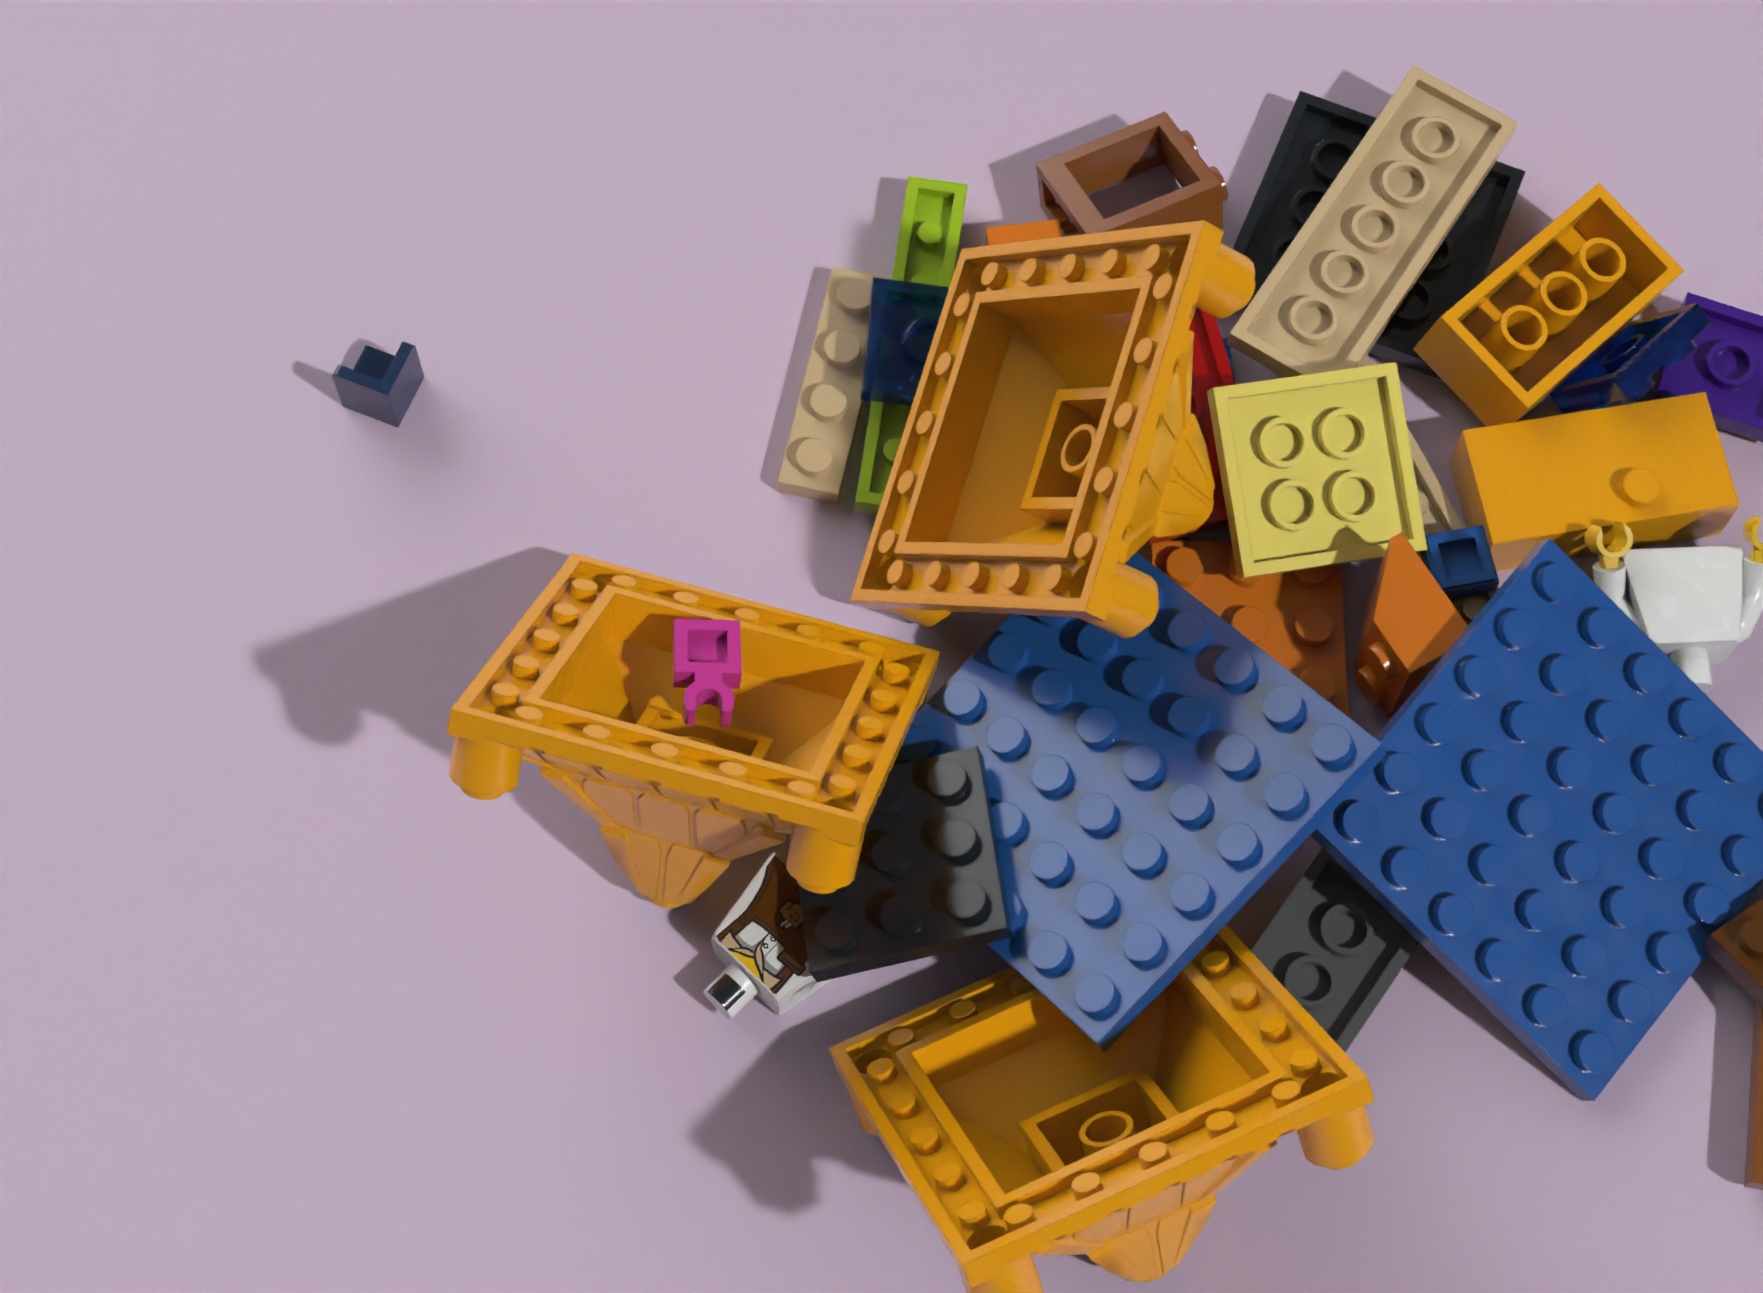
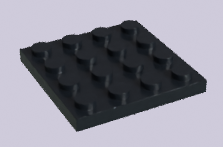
[1233,91,1526,380]

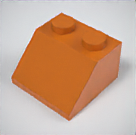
[1353,532,1468,719]

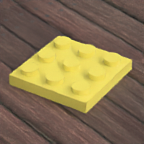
[1207,362,1427,580]

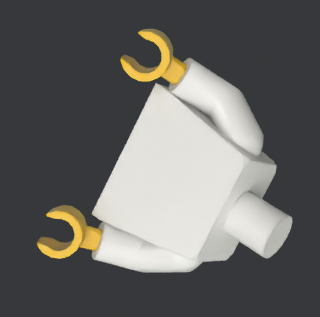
[1584,515,1763,693]

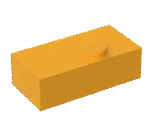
[1413,183,1684,426]
[1449,392,1740,571]

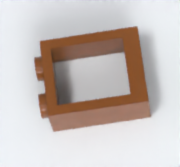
[1036,111,1228,237]

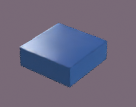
[1420,525,1499,599]

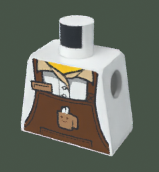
[703,852,833,1020]

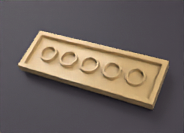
[1227,65,1519,378]

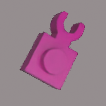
[673,619,742,727]

